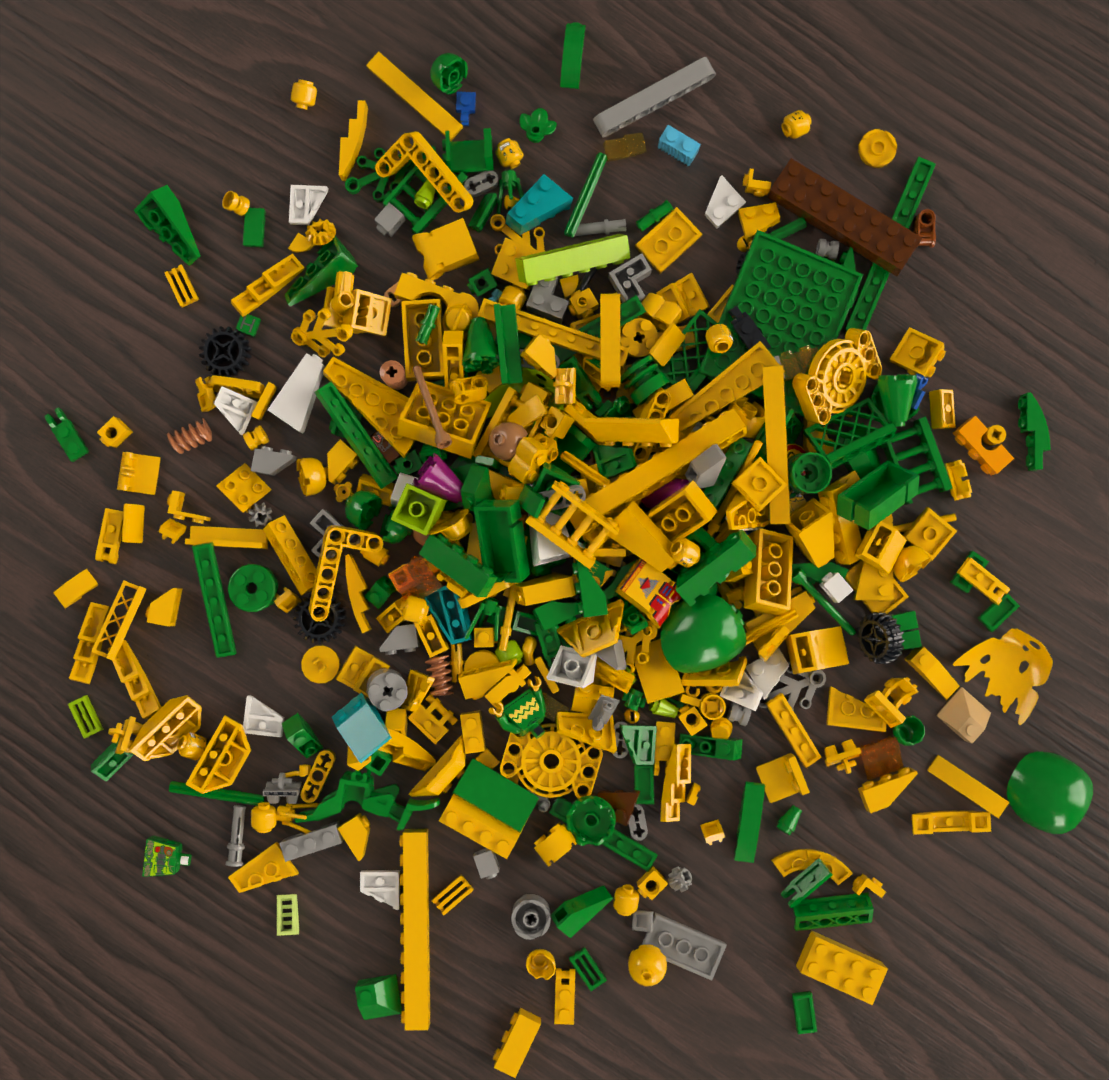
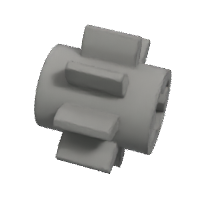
[248,502,272,527]
[668,866,692,893]

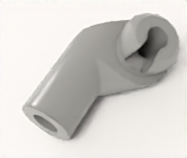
[528,789,550,812]

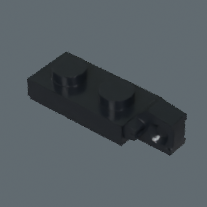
[728,306,771,350]

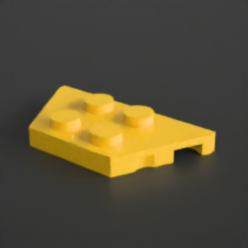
[556,599,624,658]

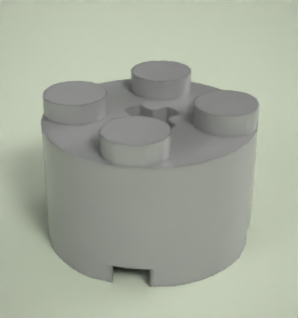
[367,668,407,711]
[511,894,551,940]

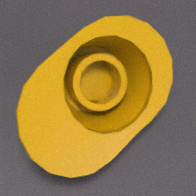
[442,293,479,337]
[428,509,472,541]

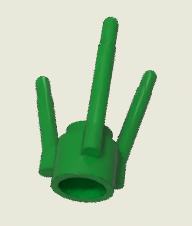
[497,170,524,214]
[464,597,501,641]

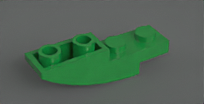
[1018,393,1051,471]

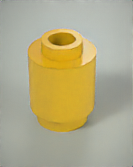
[360,541,390,567]

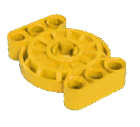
[792,328,882,425]
[500,723,603,799]

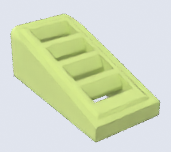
[277,894,299,936]

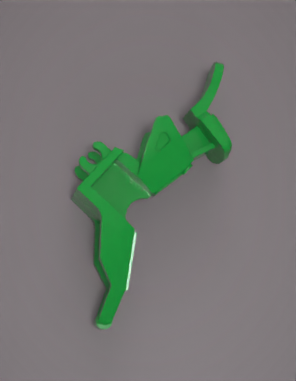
[294,769,440,831]

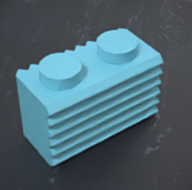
[658,125,701,166]

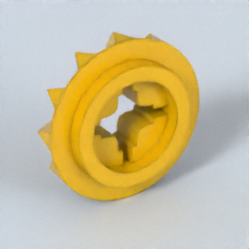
[305,219,336,245]

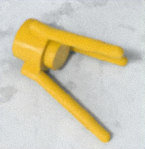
[276,803,320,833]

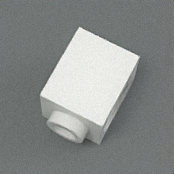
[820,572,853,603]

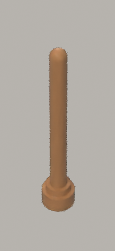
[413,366,452,449]

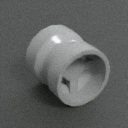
[816,238,839,260]
[727,702,752,726]

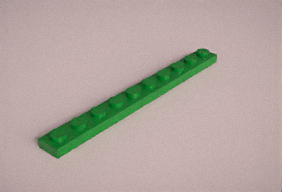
[844,157,936,332]

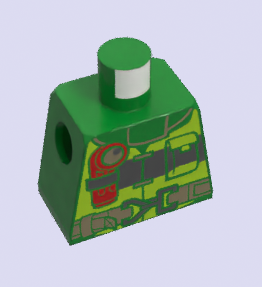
[142,835,192,877]

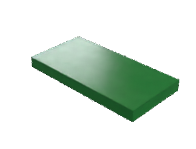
[453,759,539,833]

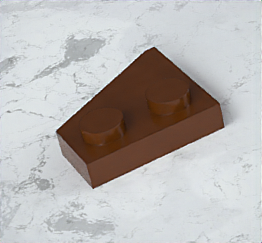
[597,790,641,826]

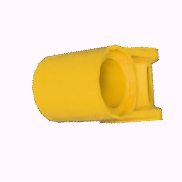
[449,375,488,404]

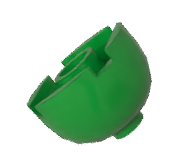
[430,53,468,95]
[345,490,382,530]
[380,504,413,544]

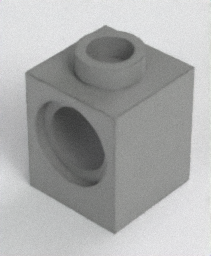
[374,203,406,237]
[473,848,500,879]

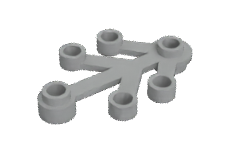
[758,661,826,711]

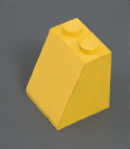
[785,498,834,568]

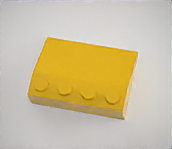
[397,381,491,459]
[583,417,679,447]
[439,794,527,859]

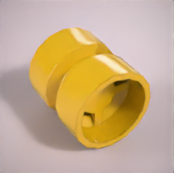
[698,692,726,720]

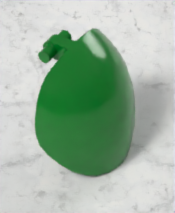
[661,594,746,673]
[1007,751,1093,834]

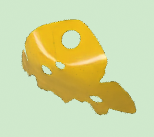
[953,628,1053,725]

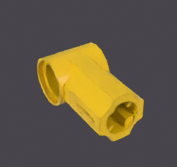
[330,271,355,313]

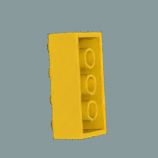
[401,299,444,382]
[645,480,718,543]
[744,528,793,616]
[796,930,888,1005]

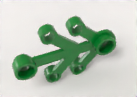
[345,148,414,203]

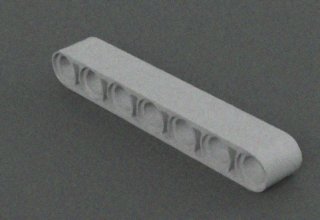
[593,57,716,137]

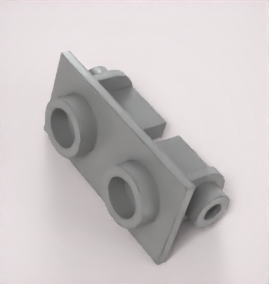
[588,695,620,731]

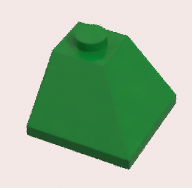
[532,462,580,516]
[355,974,402,1020]

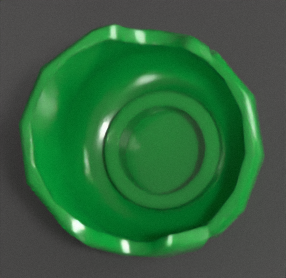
[893,715,925,746]

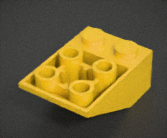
[785,626,849,675]

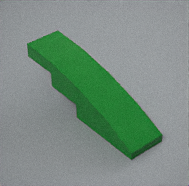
[734,781,765,863]

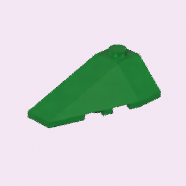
[134,185,201,266]
[285,236,358,306]
[834,423,880,479]

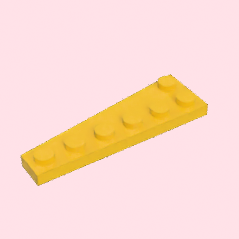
[669,341,785,431]

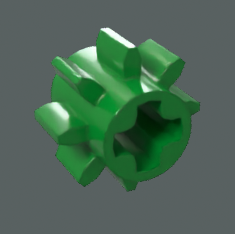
[622,688,646,711]

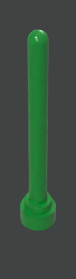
[792,567,856,636]

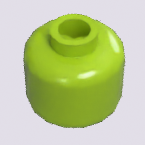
[495,640,523,667]

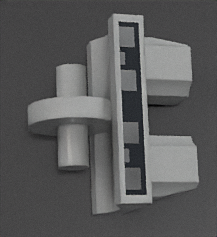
[263,773,302,804]

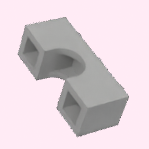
[279,821,344,862]

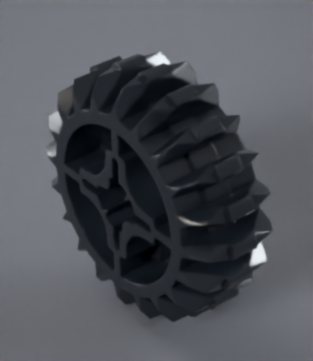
[199,326,252,377]
[293,592,346,644]
[856,612,905,664]

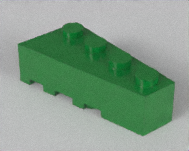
[675,530,757,607]

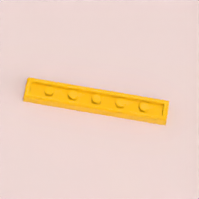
[366,51,463,141]

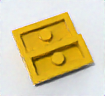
[656,273,710,325]
[336,645,390,698]

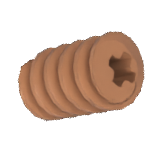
[380,360,408,390]
[167,418,212,454]
[425,655,454,696]

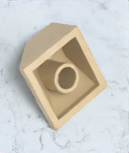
[936,687,991,744]

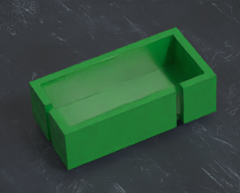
[837,461,920,530]
[473,500,530,583]

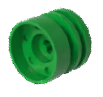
[620,355,670,406]
[788,452,832,494]

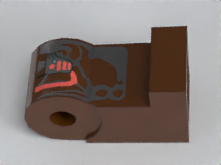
[370,431,402,465]

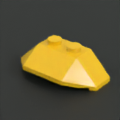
[130,695,202,761]
[186,715,251,794]
[409,734,466,797]

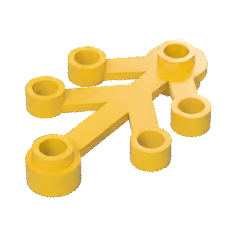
[490,214,545,256]
[291,308,353,358]
[618,621,658,674]

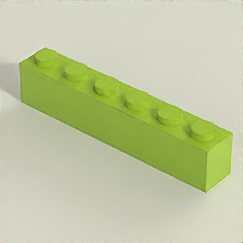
[515,234,630,286]

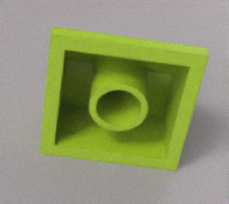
[391,483,447,536]

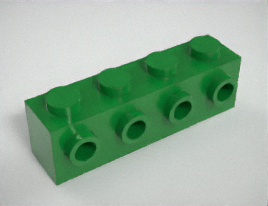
[419,533,498,597]

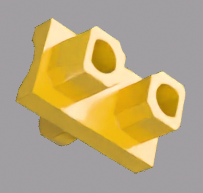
[553,368,576,404]
[108,716,143,755]
[824,739,862,774]

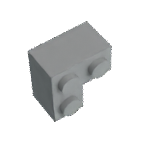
[608,253,652,303]
[526,276,569,324]
[310,509,355,558]

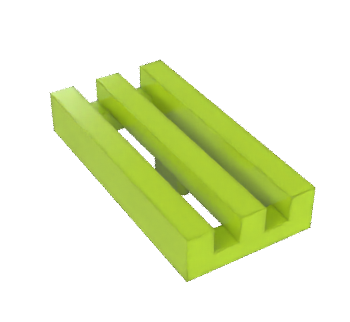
[68,695,104,739]

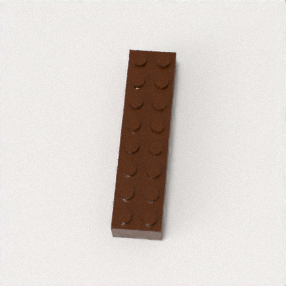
[768,158,923,277]

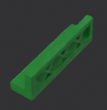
[494,304,523,385]
[792,892,874,931]

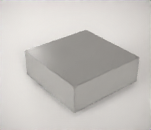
[632,910,653,932]

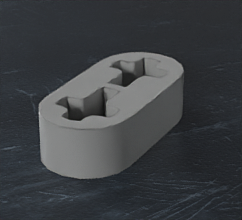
[464,170,499,198]
[612,721,628,758]
[629,804,648,840]

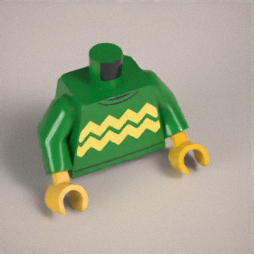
[489,676,546,739]

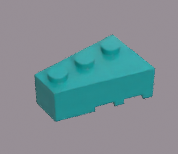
[505,174,573,235]
[418,586,474,645]

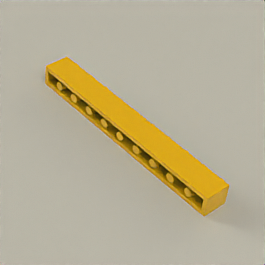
[569,408,747,536]
[399,829,430,1030]

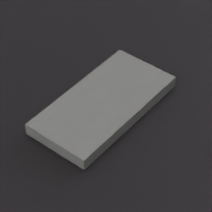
[642,912,727,981]

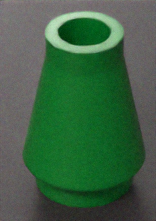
[776,805,802,836]

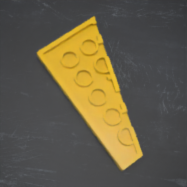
[323,357,416,458]

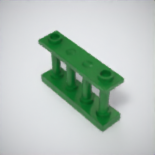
[383,146,468,235]
[879,416,953,505]
[703,438,753,524]

